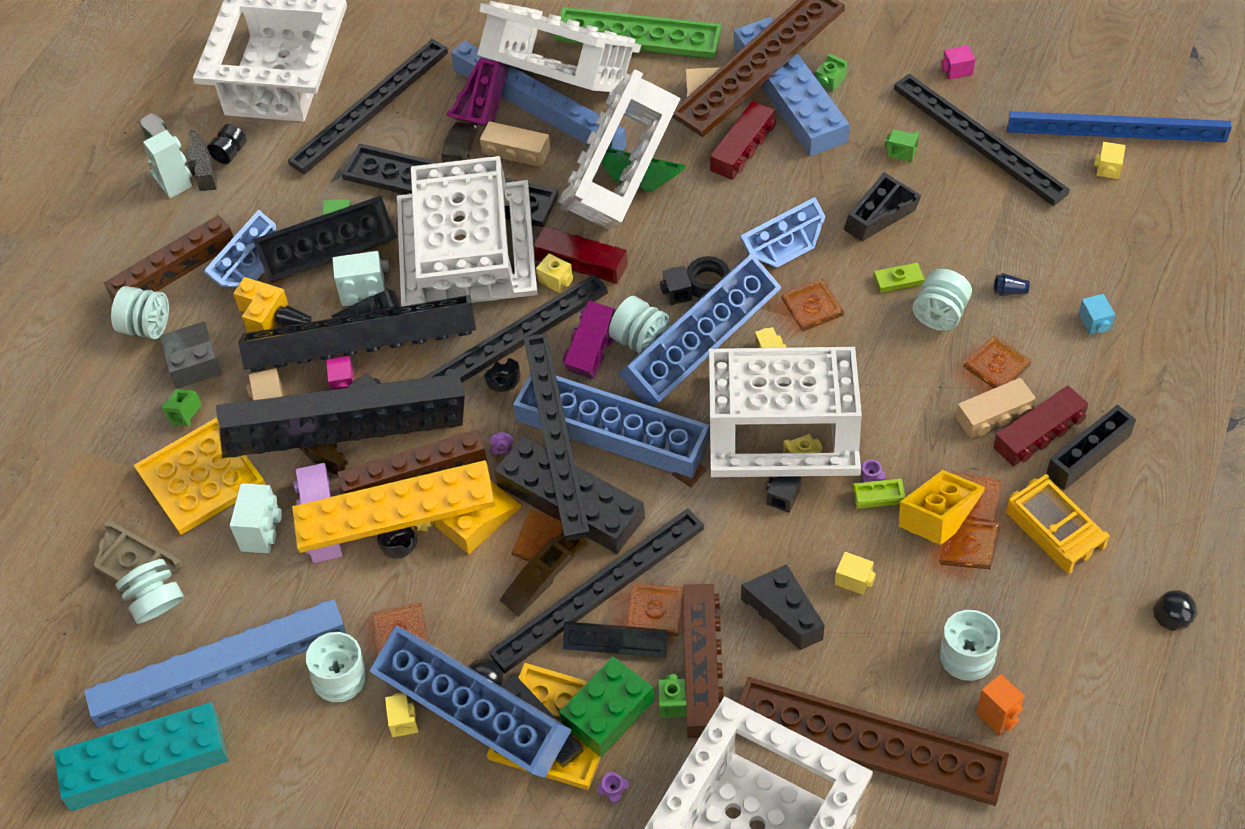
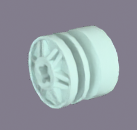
[912,269,972,331]
[111,286,169,339]
[609,296,669,354]
[115,559,185,624]
[940,610,1000,681]
[306,632,366,702]

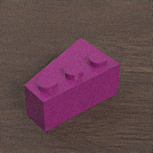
[446,57,508,127]
[563,301,616,379]

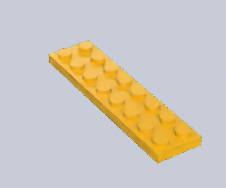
[292,460,495,553]

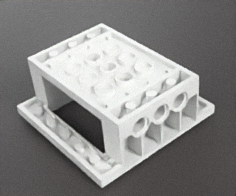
[193,0,347,122]
[477,1,641,92]
[558,69,680,230]
[397,156,538,306]
[709,347,862,477]
[644,696,873,829]

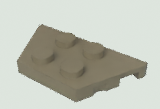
[93,519,183,583]

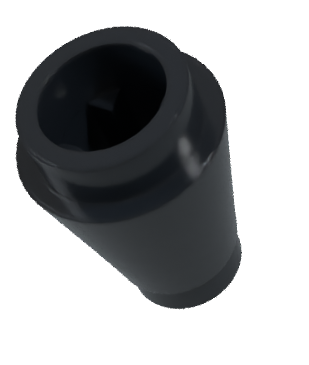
[276,305,312,327]

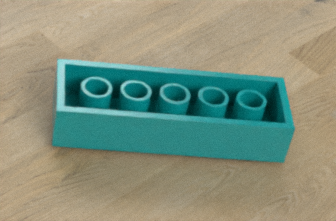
[53,702,229,811]

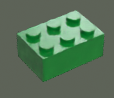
[559,656,654,758]

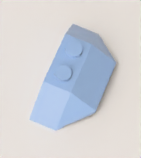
[739,197,825,268]
[203,210,276,288]

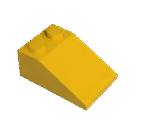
[899,470,985,545]
[433,481,521,554]

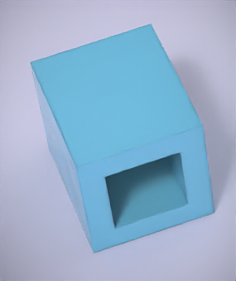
[1078,294,1115,334]

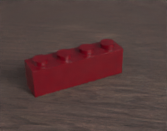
[710,101,776,180]
[534,227,628,284]
[993,385,1089,467]

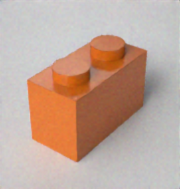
[975,674,1025,735]

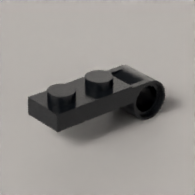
[331,290,401,318]

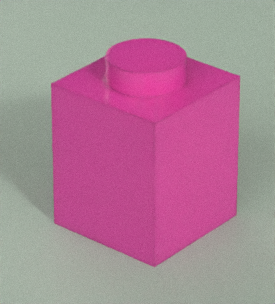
[941,45,975,79]
[326,356,354,390]

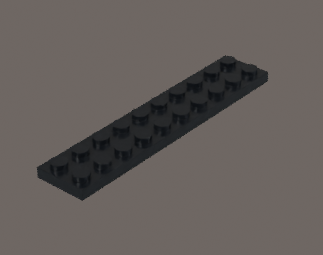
[342,143,558,227]

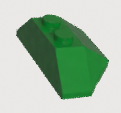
[601,147,686,192]

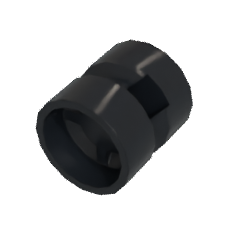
[207,124,247,164]

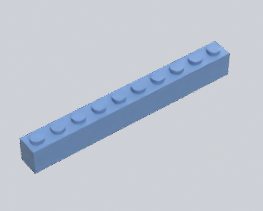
[451,40,627,151]
[84,599,347,728]

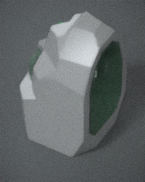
[139,113,169,140]

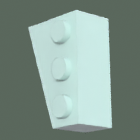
[143,130,192,198]

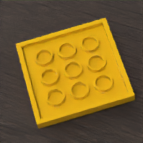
[133,417,266,535]
[487,663,601,791]

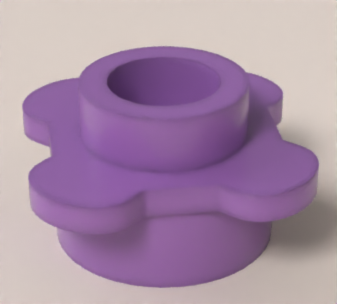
[489,432,514,455]
[861,460,886,482]
[597,771,629,803]

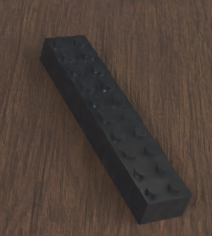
[238,295,476,372]
[216,374,465,458]

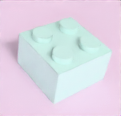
[333,251,386,307]
[230,483,282,553]

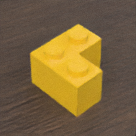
[233,277,289,333]

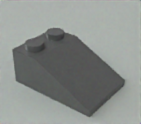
[161,321,222,389]

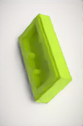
[874,262,925,293]
[852,478,906,509]

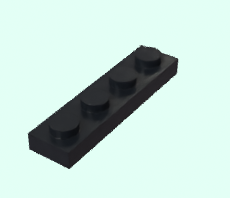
[563,621,668,658]
[501,675,583,768]

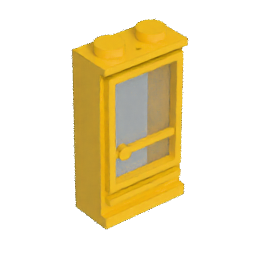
[1006,474,1110,575]

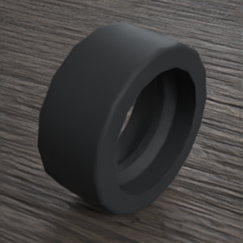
[687,256,729,298]

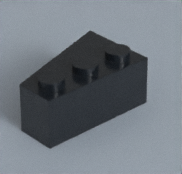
[843,172,921,241]
[741,564,825,650]

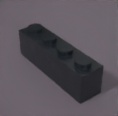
[1046,404,1136,490]

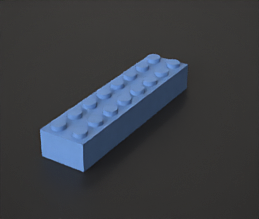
[734,17,850,156]
[618,253,782,406]
[513,373,710,478]
[370,625,571,778]

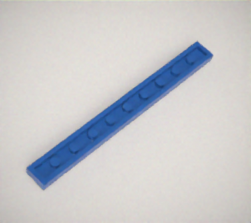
[1007,111,1232,142]

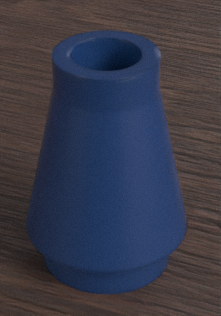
[994,273,1030,296]

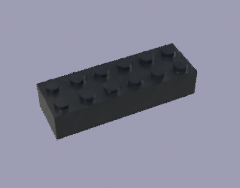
[253,195,397,284]
[494,436,645,554]

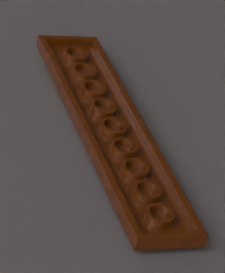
[672,0,845,137]
[739,677,1009,806]

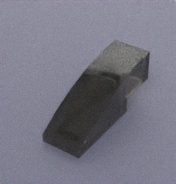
[441,122,477,163]
[187,130,217,191]

